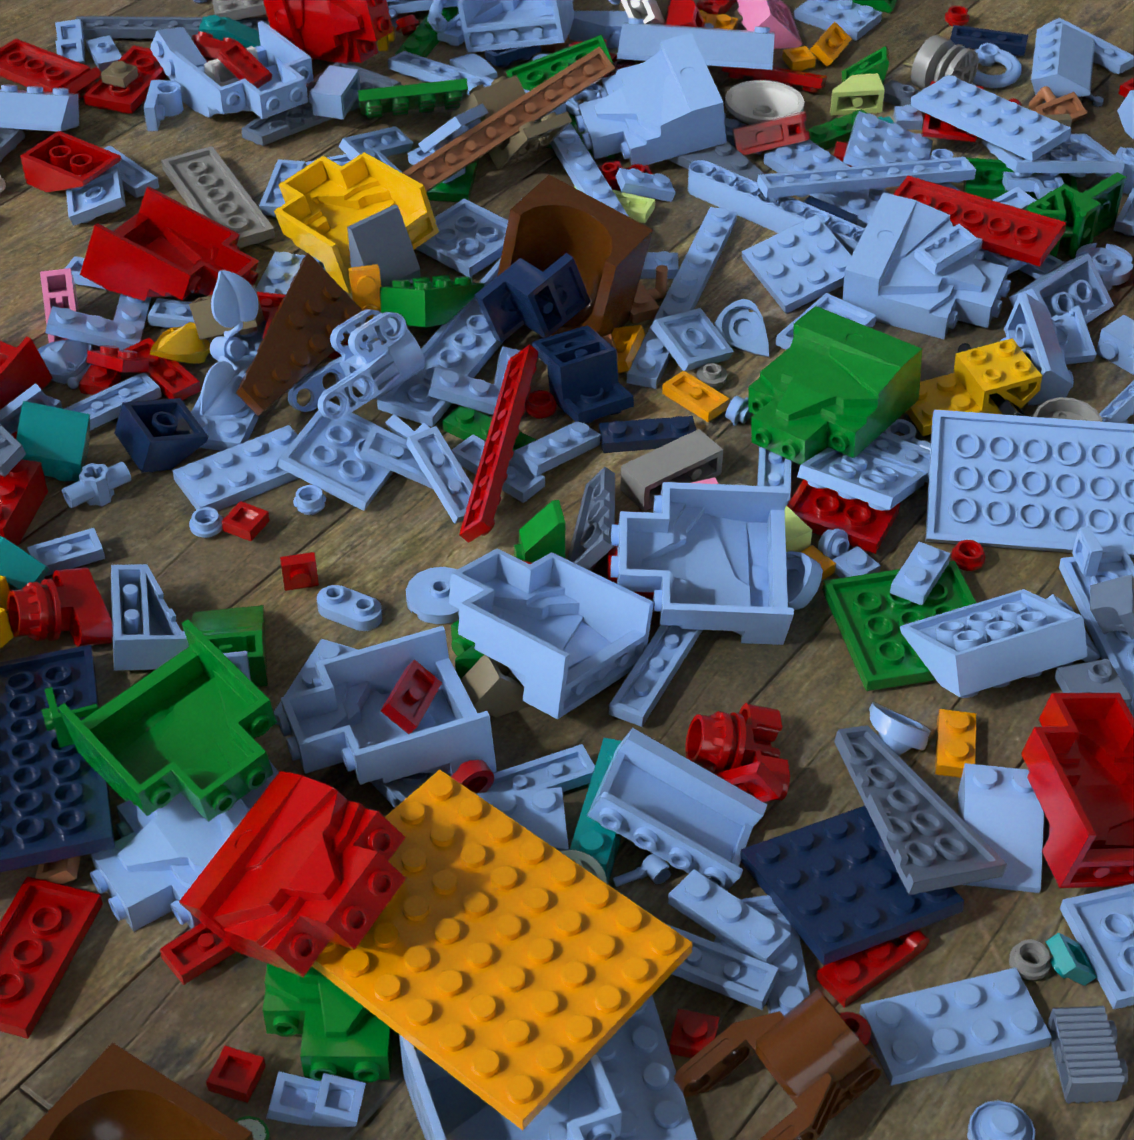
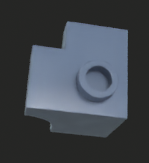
[1090,574,1134,640]
[1055,659,1132,708]

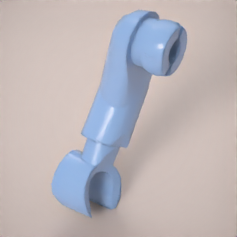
[428,0,448,33]

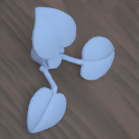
[200,270,315,416]

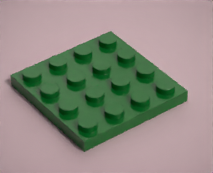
[358,78,468,119]
[822,561,976,691]

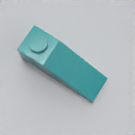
[199,15,260,48]

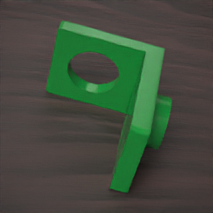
[41,687,99,748]

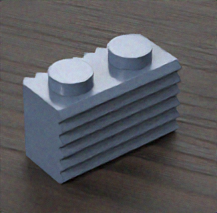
[1047,1006,1128,1104]

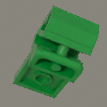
[1026,172,1126,259]

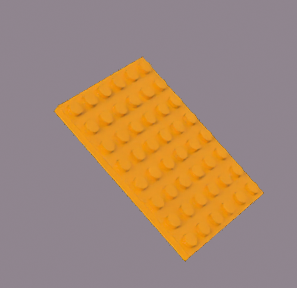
[312,769,693,1131]

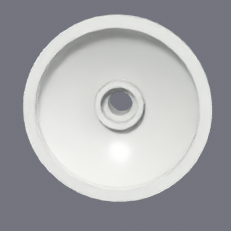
[725,80,804,125]

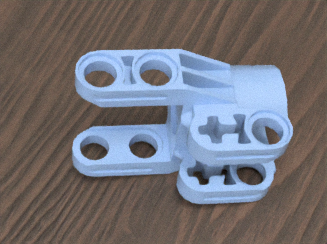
[288,309,425,420]

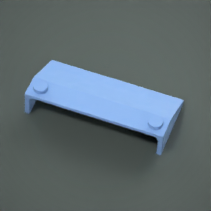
[617,18,775,70]

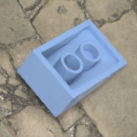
[958,763,1044,893]

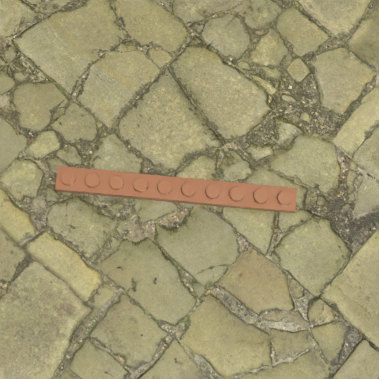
[402,46,615,193]

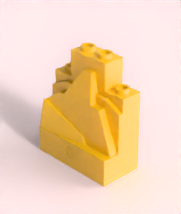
[274,152,439,294]

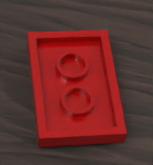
[787,479,901,554]

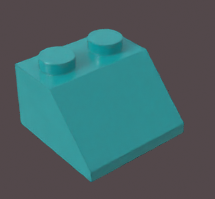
[16,401,90,482]

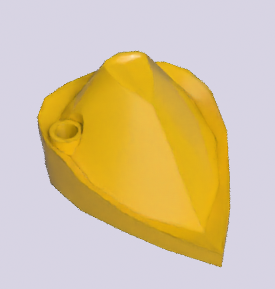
[150,322,211,364]

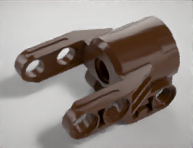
[674,988,882,1140]

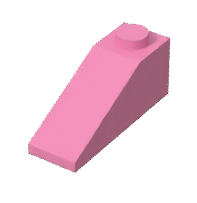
[40,268,79,343]

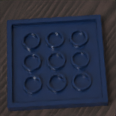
[740,806,964,966]

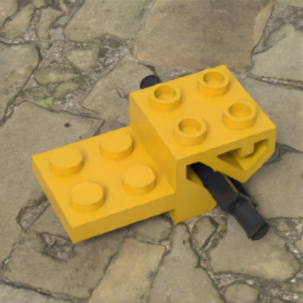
[906,338,1042,436]

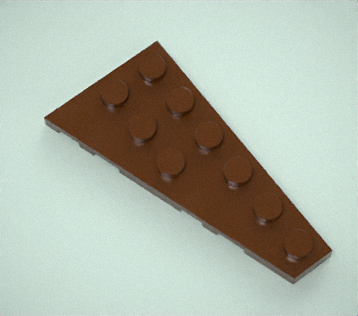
[236,253,371,416]

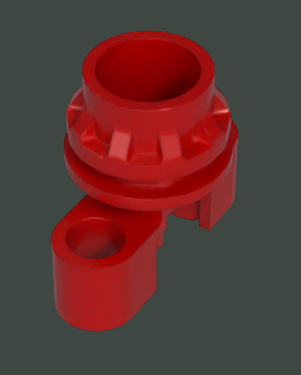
[7,567,113,647]
[685,703,790,801]

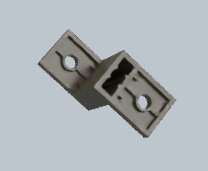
[447,75,572,170]

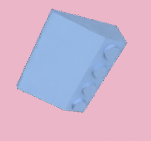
[900,589,1087,698]

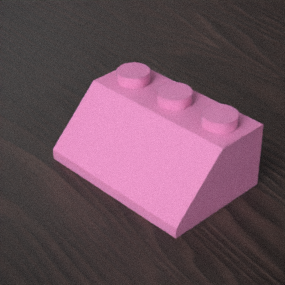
[737,0,803,49]

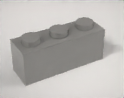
[620,429,723,512]

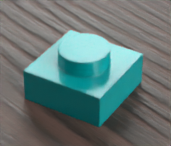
[1046,932,1097,986]

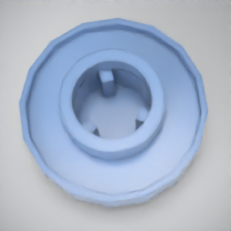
[967,1100,1035,1140]

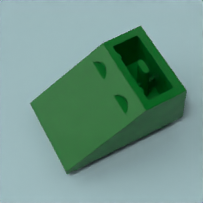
[380,275,484,327]
[191,605,268,687]

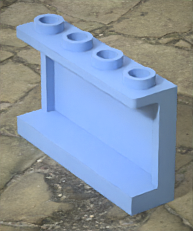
[587,728,767,891]

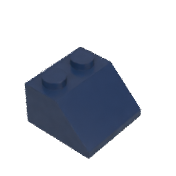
[115,398,209,473]

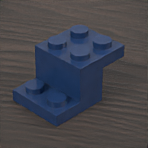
[475,253,591,343]
[532,325,634,424]

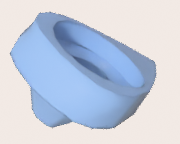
[714,299,770,357]
[37,339,93,384]
[786,551,823,610]
[869,702,931,756]

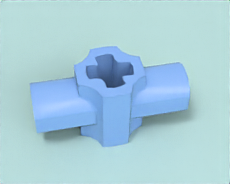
[62,461,131,508]

